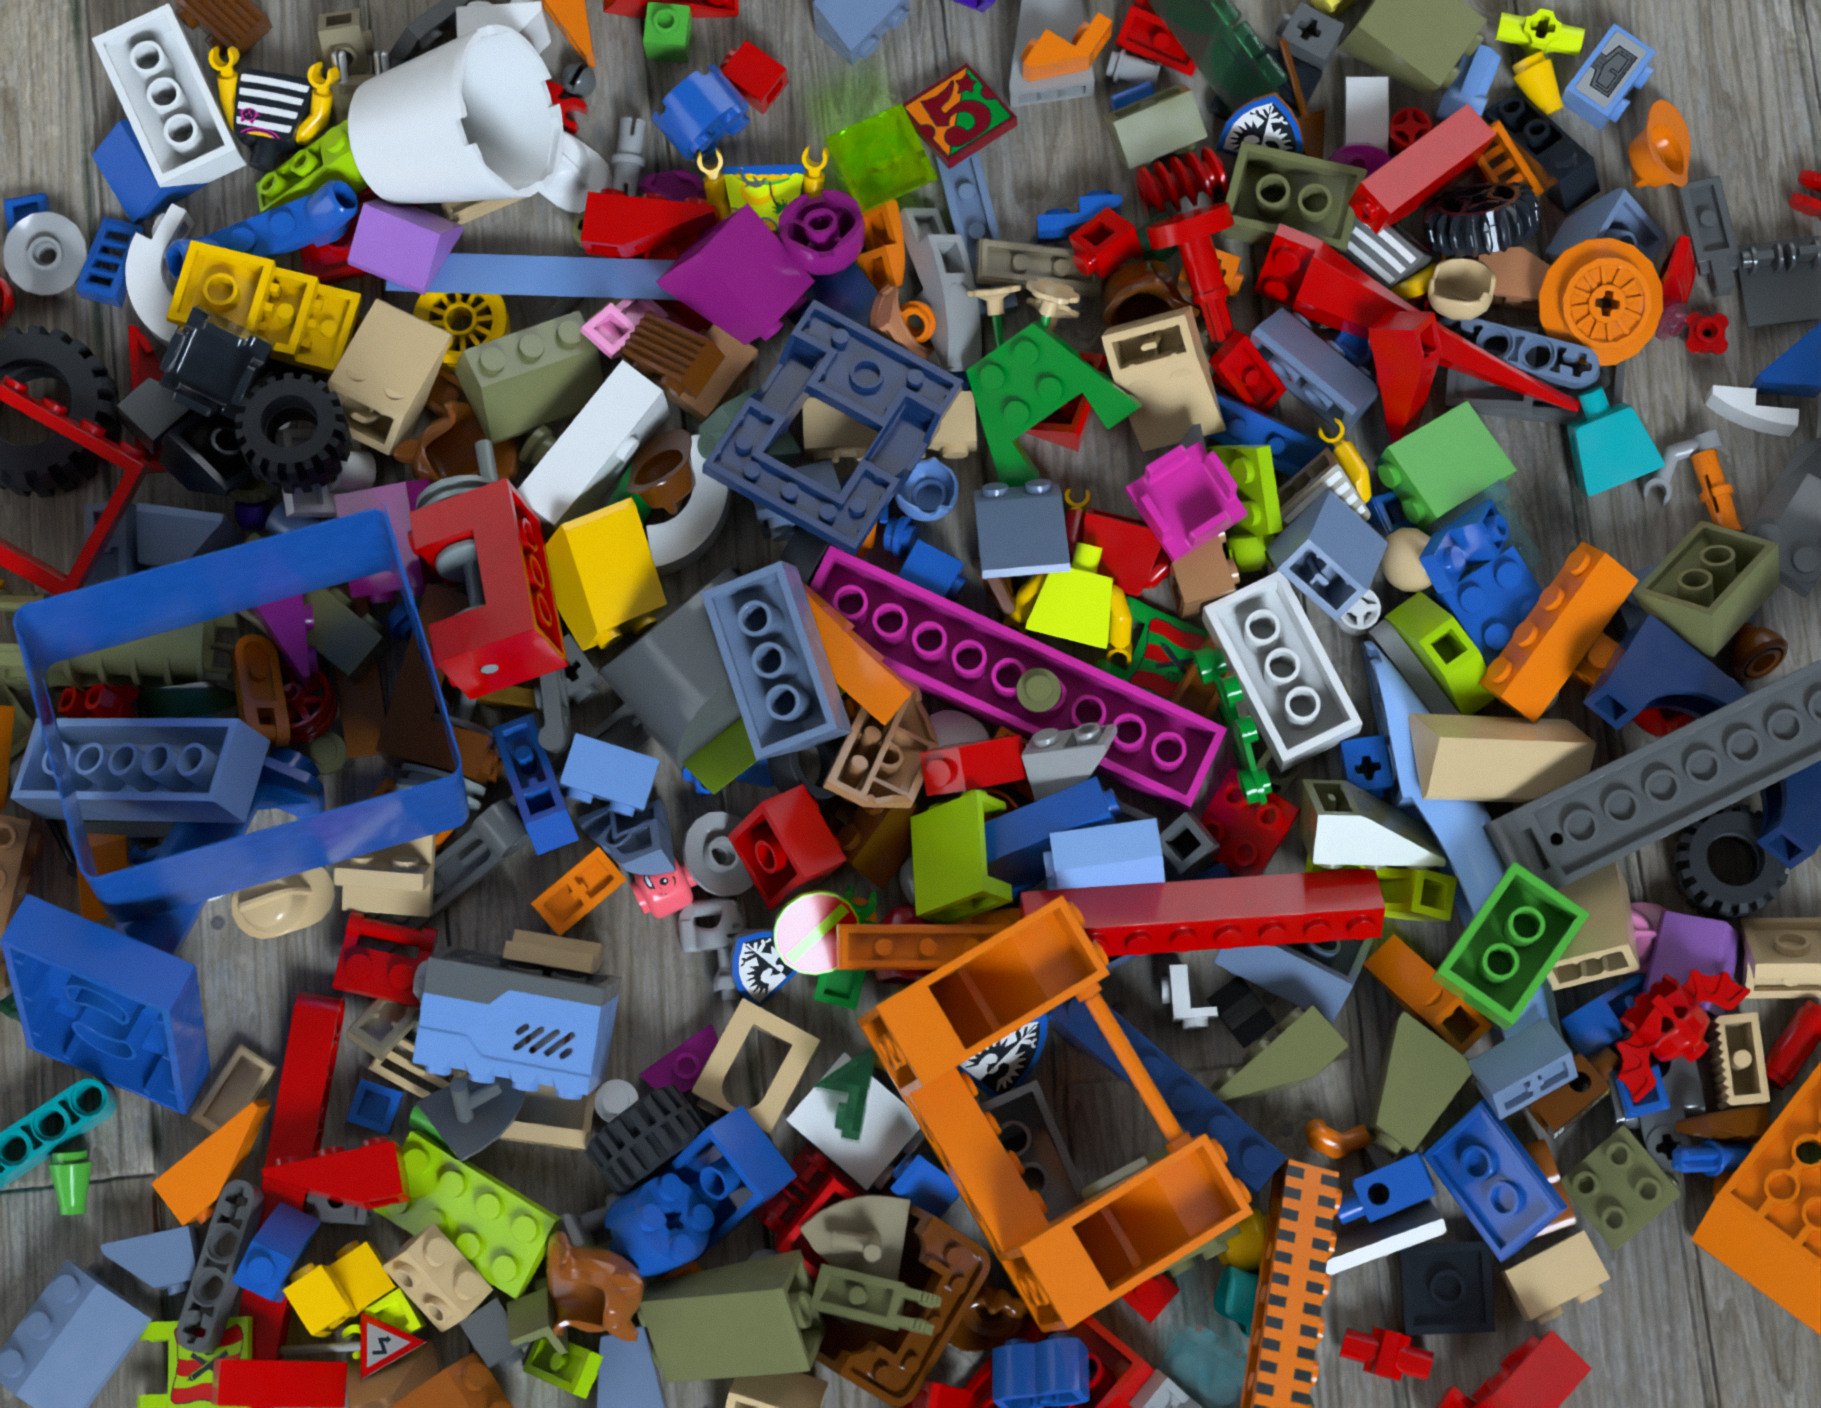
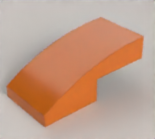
[857,199,905,293]

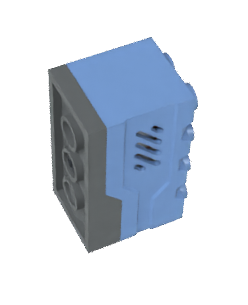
[412,946,621,1100]

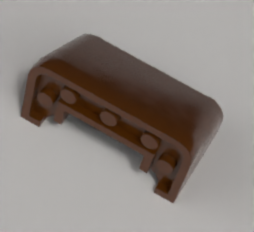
[815,1189,990,1407]

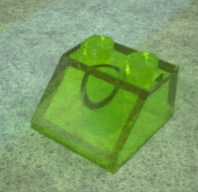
[824,103,938,214]

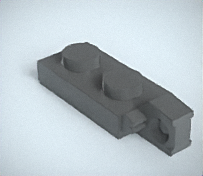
[1675,175,1740,298]

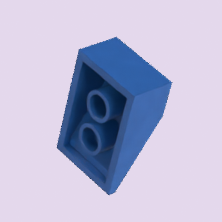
[657,1105,797,1260]

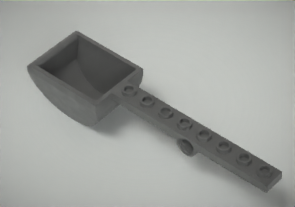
[361,561,743,954]

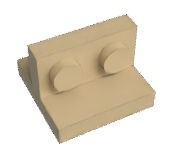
[334,834,436,917]
[1739,917,1821,999]

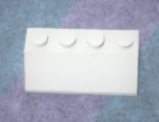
[92,3,247,187]

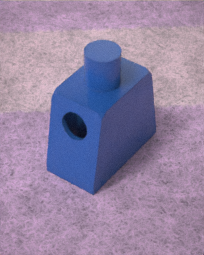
[1337,1153,1439,1224]

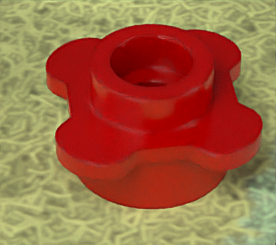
[1685,312,1729,355]

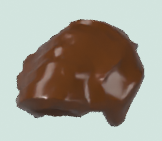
[948,1285,1032,1352]

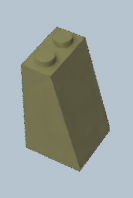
[637,1249,827,1383]

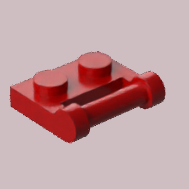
[332,910,439,1008]

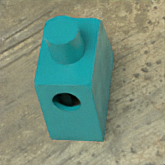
[1567,386,1666,497]

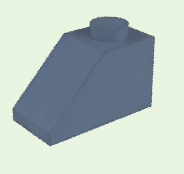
[100,1226,201,1296]

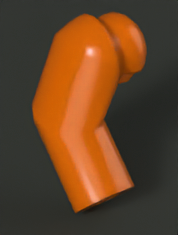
[1304,1118,1372,1159]

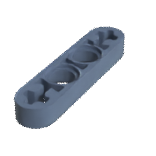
[1438,316,1600,390]

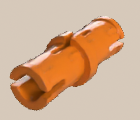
[1689,449,1744,532]

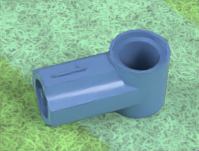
[1435,44,1502,122]

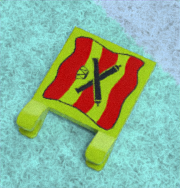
[136,1316,253,1408]

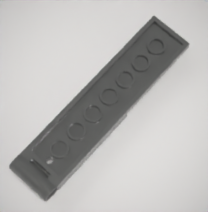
[1484,659,1821,890]

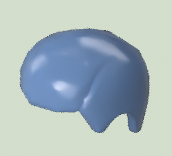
[894,457,959,521]

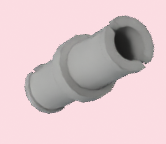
[611,117,647,197]

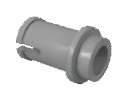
[1106,49,1161,90]

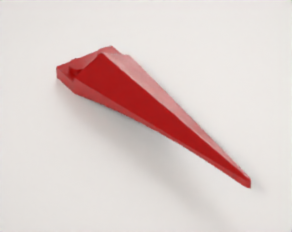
[1253,223,1581,412]

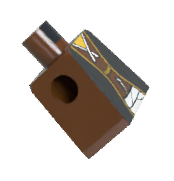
[1525,1046,1622,1141]

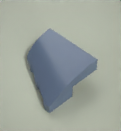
[577,799,676,875]

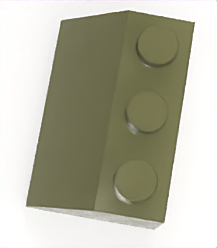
[454,310,603,445]
[1633,521,1780,657]

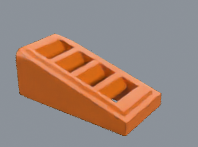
[1473,120,1544,197]

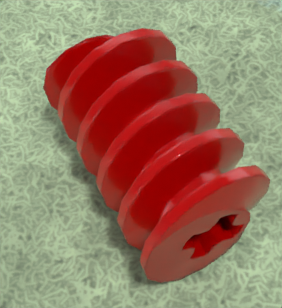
[1136,147,1229,220]

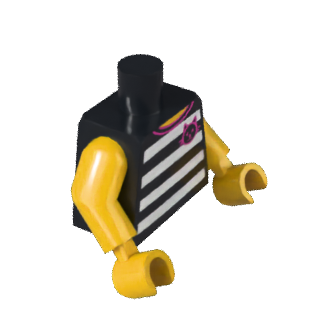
[208,46,340,172]

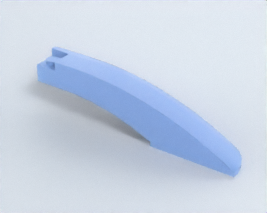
[1360,641,1550,1047]

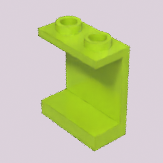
[910,790,1013,925]

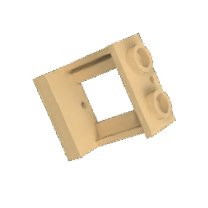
[691,998,822,1138]

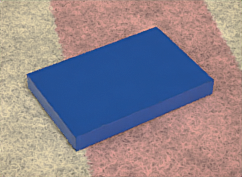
[1421,1099,1568,1262]

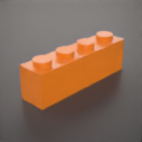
[1479,541,1639,723]

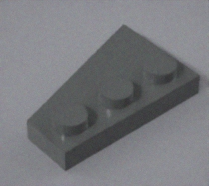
[388,0,491,63]

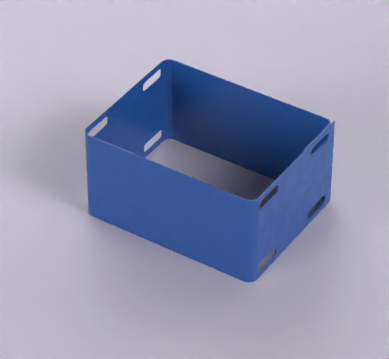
[13,503,470,923]

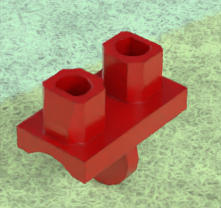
[57,684,139,718]

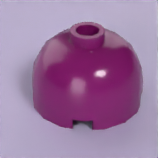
[778,190,865,275]

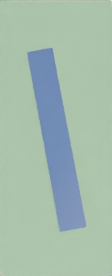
[385,253,678,300]

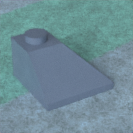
[1545,187,1667,302]
[136,503,240,571]

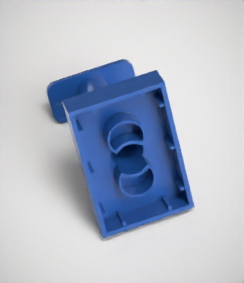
[0,714,325,1116]

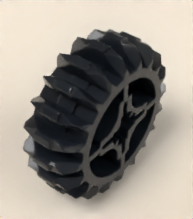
[1423,180,1540,258]

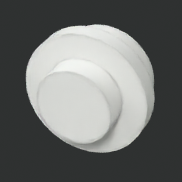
[594,1079,639,1123]

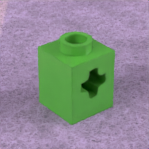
[643,2,694,64]

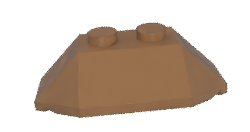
[822,678,939,808]

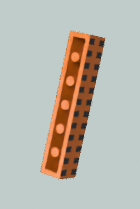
[1240,1159,1342,1408]

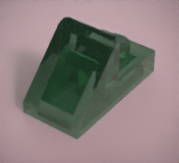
[814,1050,876,1144]

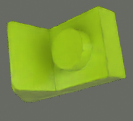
[522,1336,604,1399]

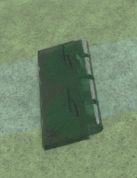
[1147,0,1289,114]

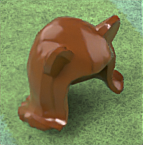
[392,400,519,485]
[547,1231,644,1342]

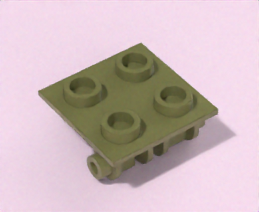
[1560,1124,1682,1252]

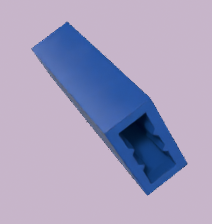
[984,776,1122,911]

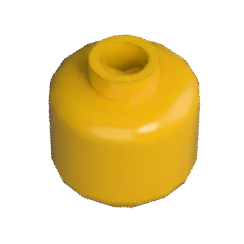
[1217,1208,1268,1272]

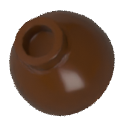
[1729,622,1788,681]

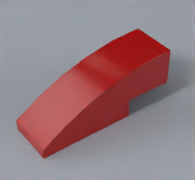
[211,1358,347,1408]

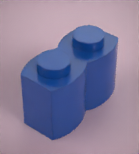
[992,1333,1090,1408]

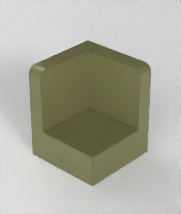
[507,1287,569,1355]

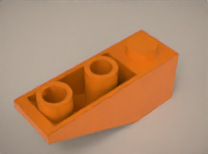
[1362,934,1493,1055]

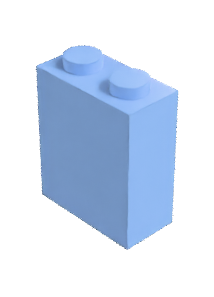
[1043,818,1165,890]

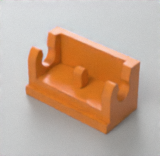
[530,846,627,936]

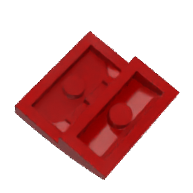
[1115,0,1227,77]

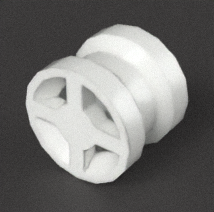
[1336,589,1381,636]

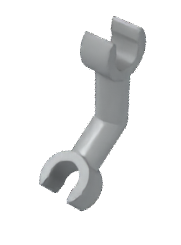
[1642,430,1722,508]

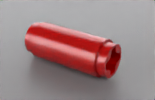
[1764,1000,1821,1091]

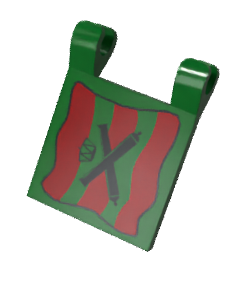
[1094,596,1209,701]

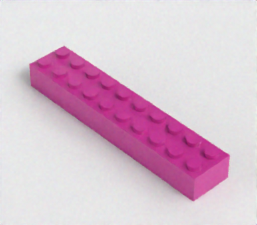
[810,545,1227,813]

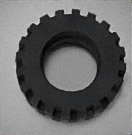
[0,325,122,498]

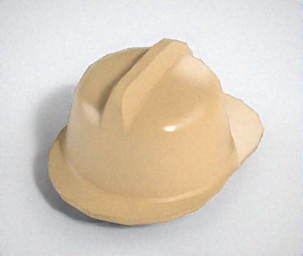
[231,867,335,939]

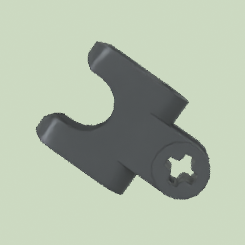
[1601,1047,1705,1172]

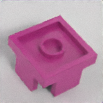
[1125,441,1248,563]

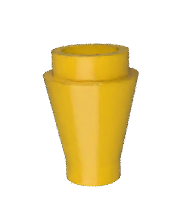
[1512,51,1565,116]

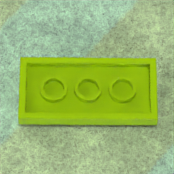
[372,1130,563,1299]

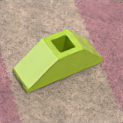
[1384,591,1496,716]

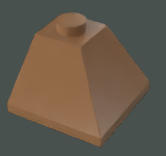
[346,1339,441,1408]

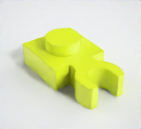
[341,1287,427,1359]

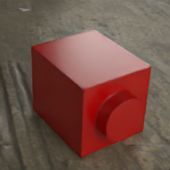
[720,40,788,115]

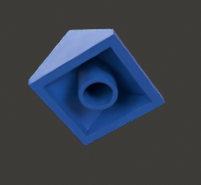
[92,119,207,225]

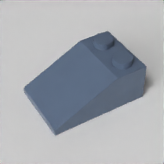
[973,479,1071,579]

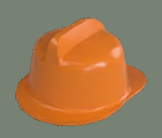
[1628,99,1691,188]

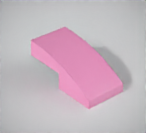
[580,299,669,360]

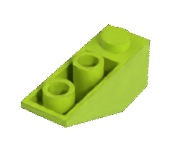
[256,118,368,213]

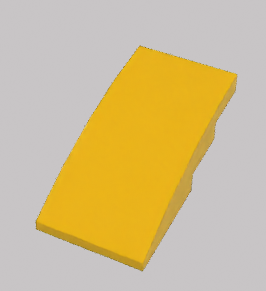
[166,240,363,375]

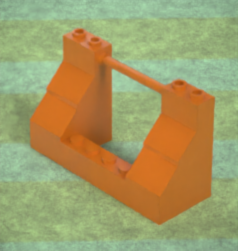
[856,895,1253,1333]

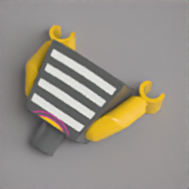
[1338,217,1455,301]

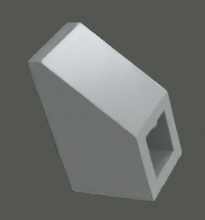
[1021,722,1118,802]

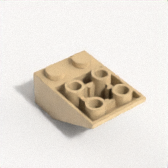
[327,298,453,456]
[1101,306,1226,452]

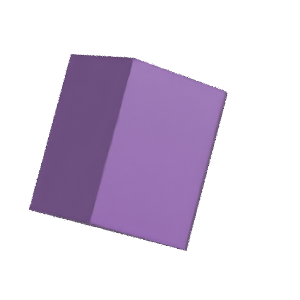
[347,198,463,295]
[1642,911,1742,1019]

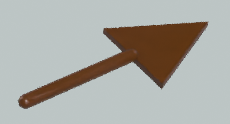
[1279,37,1325,159]

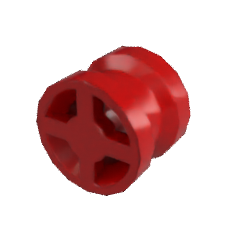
[1388,107,1432,155]

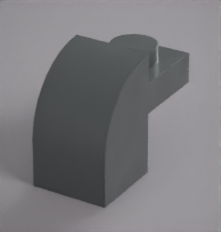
[1159,812,1222,882]

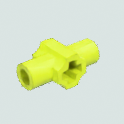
[1495,8,1585,57]

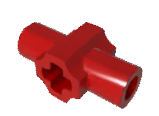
[1339,1327,1434,1381]

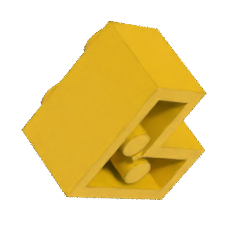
[283,1240,399,1338]

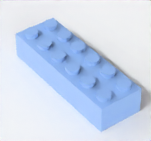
[10,718,270,823]

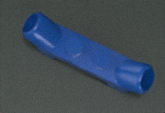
[166,179,359,282]

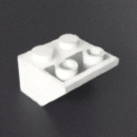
[456,0,551,54]

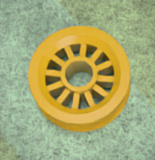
[413,292,511,373]

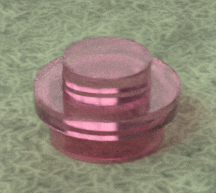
[1655,299,1687,341]

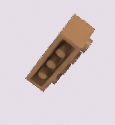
[0,815,44,997]

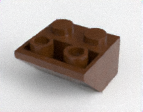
[820,794,924,891]

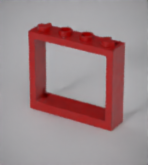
[0,375,152,596]

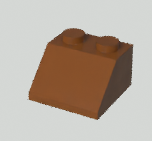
[389,1351,514,1408]

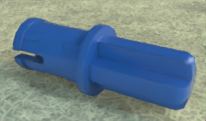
[1671,1141,1751,1176]

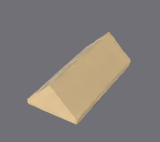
[1408,713,1596,802]

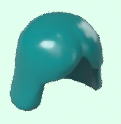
[1213,1265,1259,1338]

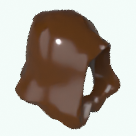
[1102,259,1201,327]

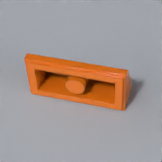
[76,833,129,922]

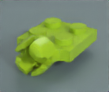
[1206,445,1283,573]

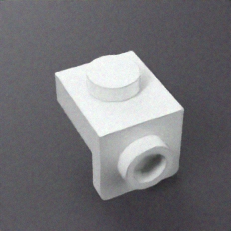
[1160,964,1218,1030]

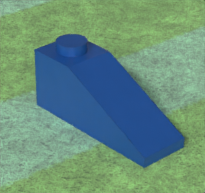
[491,713,579,855]

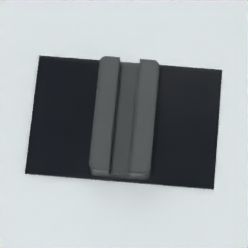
[1206,976,1277,1048]

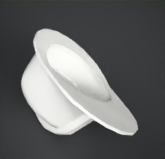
[538,131,612,213]

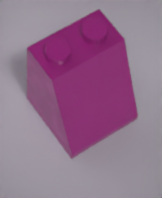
[656,203,815,345]

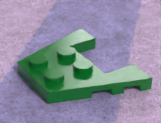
[966,320,1143,487]

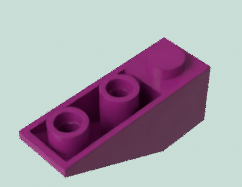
[251,594,318,687]

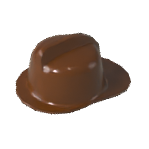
[627,429,696,515]

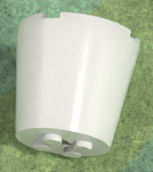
[348,24,564,205]

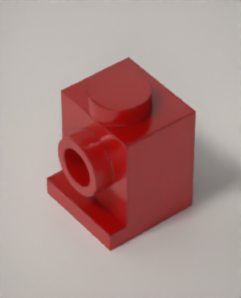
[1069,207,1143,279]

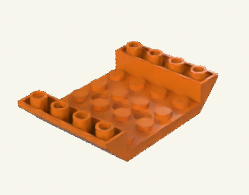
[1691,1062,1821,1336]

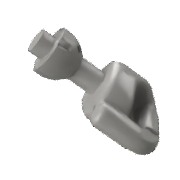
[678,897,744,1001]

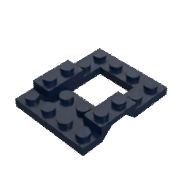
[702,300,964,556]

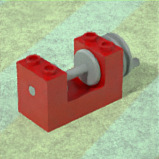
[407,439,568,700]

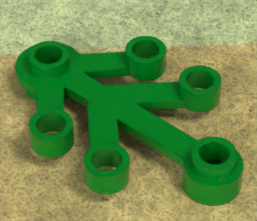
[1192,646,1272,806]

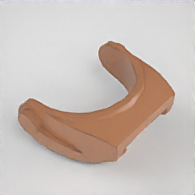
[870,284,935,360]

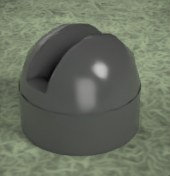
[561,61,596,98]

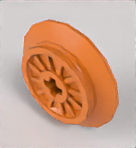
[1538,238,1663,366]

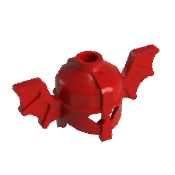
[1615,969,1750,1102]

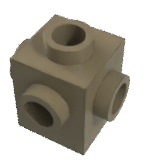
[313,8,377,75]

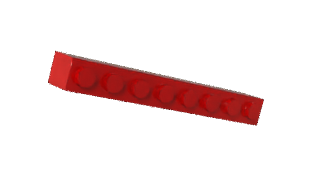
[1019,868,1385,957]

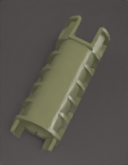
[0,589,237,699]

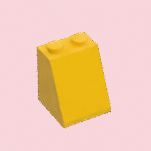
[545,497,667,651]

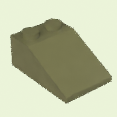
[1221,141,1367,252]

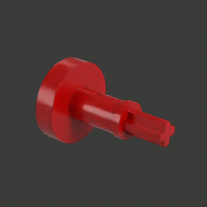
[1145,202,1235,343]

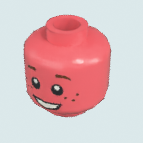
[629,857,698,919]

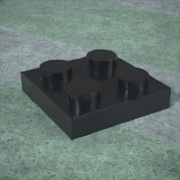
[1398,1241,1496,1336]

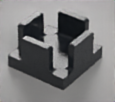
[159,305,276,421]

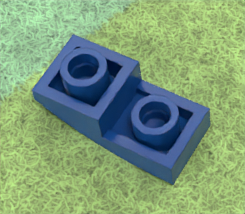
[1037,190,1122,244]

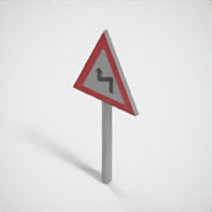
[279,1312,427,1380]

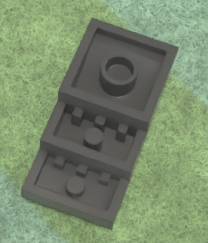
[1445,325,1626,425]

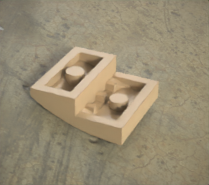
[502,929,606,974]

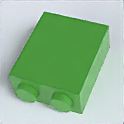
[1374,401,1517,533]

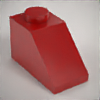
[919,734,1028,796]

